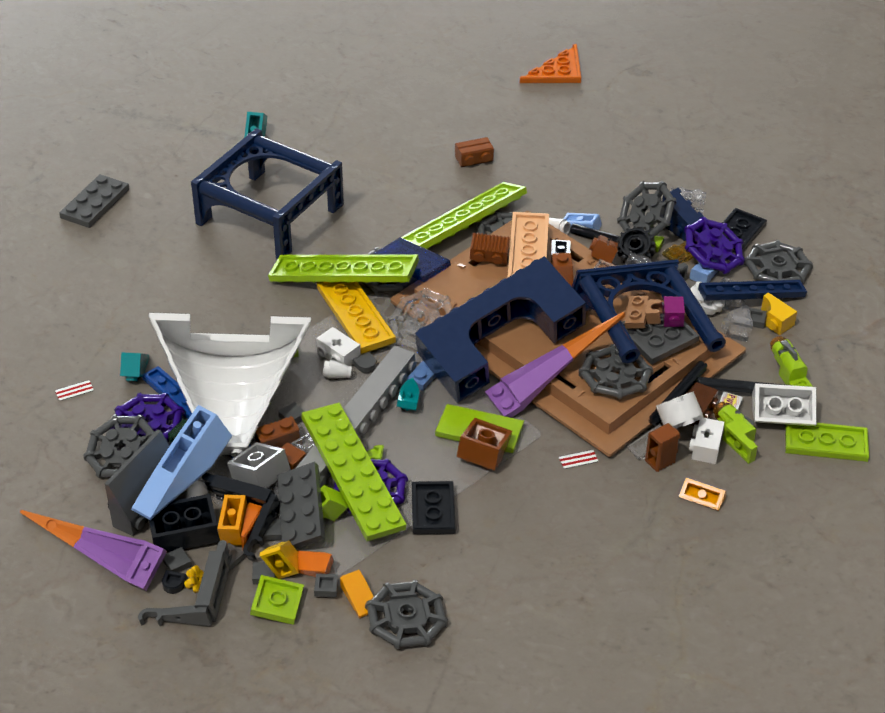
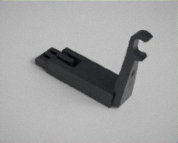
[202,473,280,560]

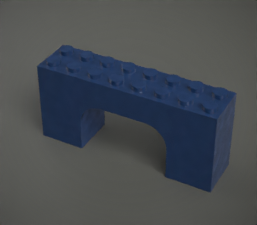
[415,256,586,403]

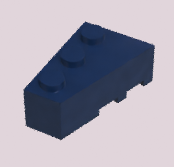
[660,188,712,244]

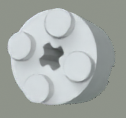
[656,391,704,429]

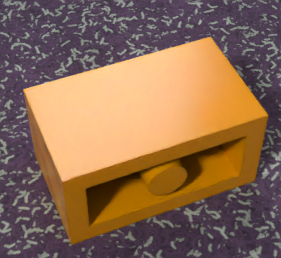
[217,495,248,545]

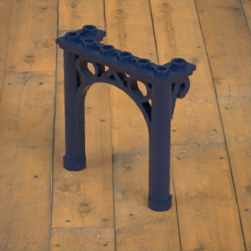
[572,259,726,363]

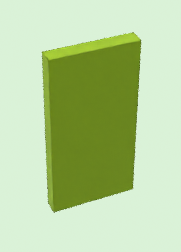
[435,404,524,453]
[785,423,869,462]

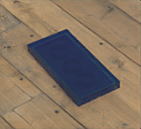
[373,237,451,282]

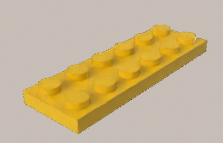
[316,282,396,354]

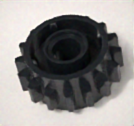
[617,226,656,264]

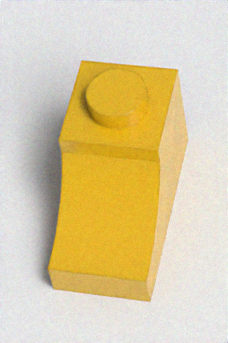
[761,293,797,335]

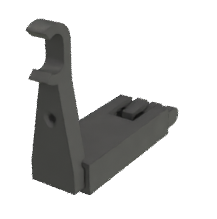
[138,540,232,626]

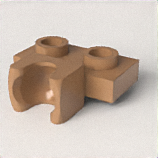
[625,296,663,328]

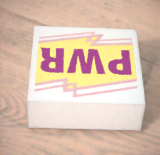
[718,392,743,410]

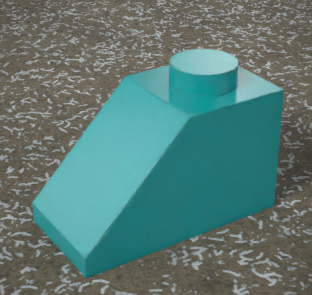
[244,111,268,138]
[120,352,149,381]

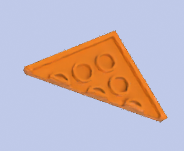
[520,44,581,83]

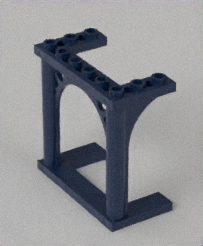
[191,128,344,259]

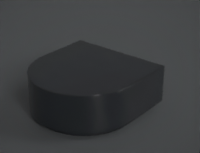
[162,570,188,594]

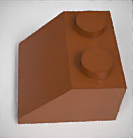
[456,418,512,470]

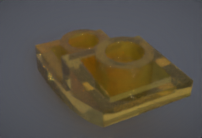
[662,241,694,264]

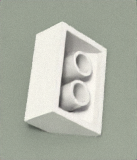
[752,383,816,426]

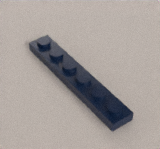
[698,280,807,301]

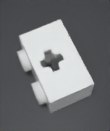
[316,327,361,366]
[689,418,724,464]

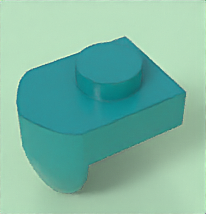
[396,378,419,410]

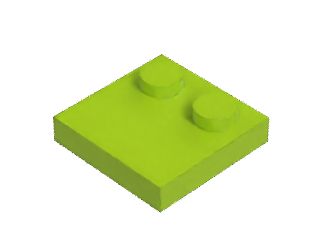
[250,575,304,625]

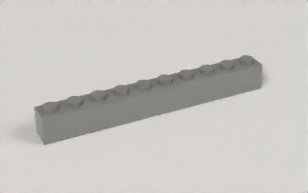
[296,345,417,487]

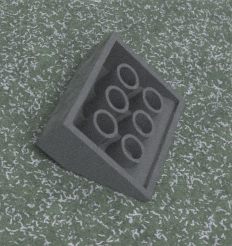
[105,430,170,536]

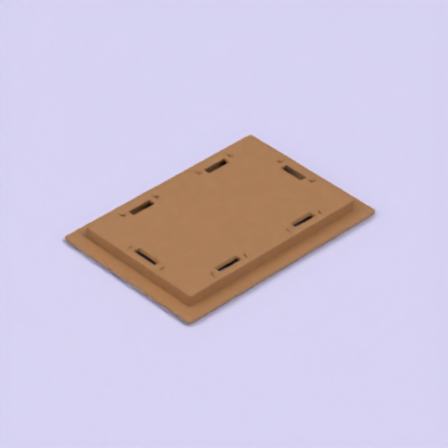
[391,211,746,457]

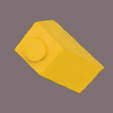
[260,541,299,579]

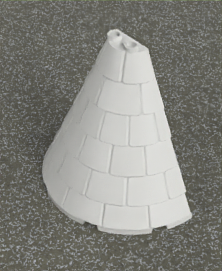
[149,313,311,457]

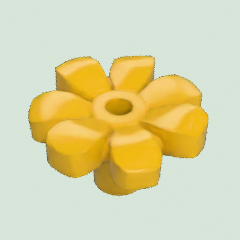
[184,565,204,593]

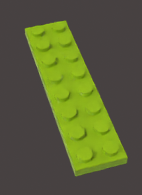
[397,182,527,252]
[268,254,419,283]
[301,402,407,542]

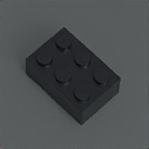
[148,494,220,553]

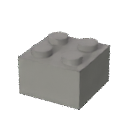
[227,442,291,489]

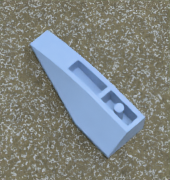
[131,405,232,520]

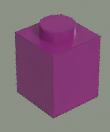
[663,296,685,327]

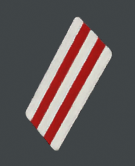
[55,380,94,400]
[559,450,598,468]

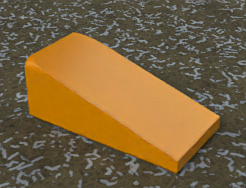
[340,570,374,618]

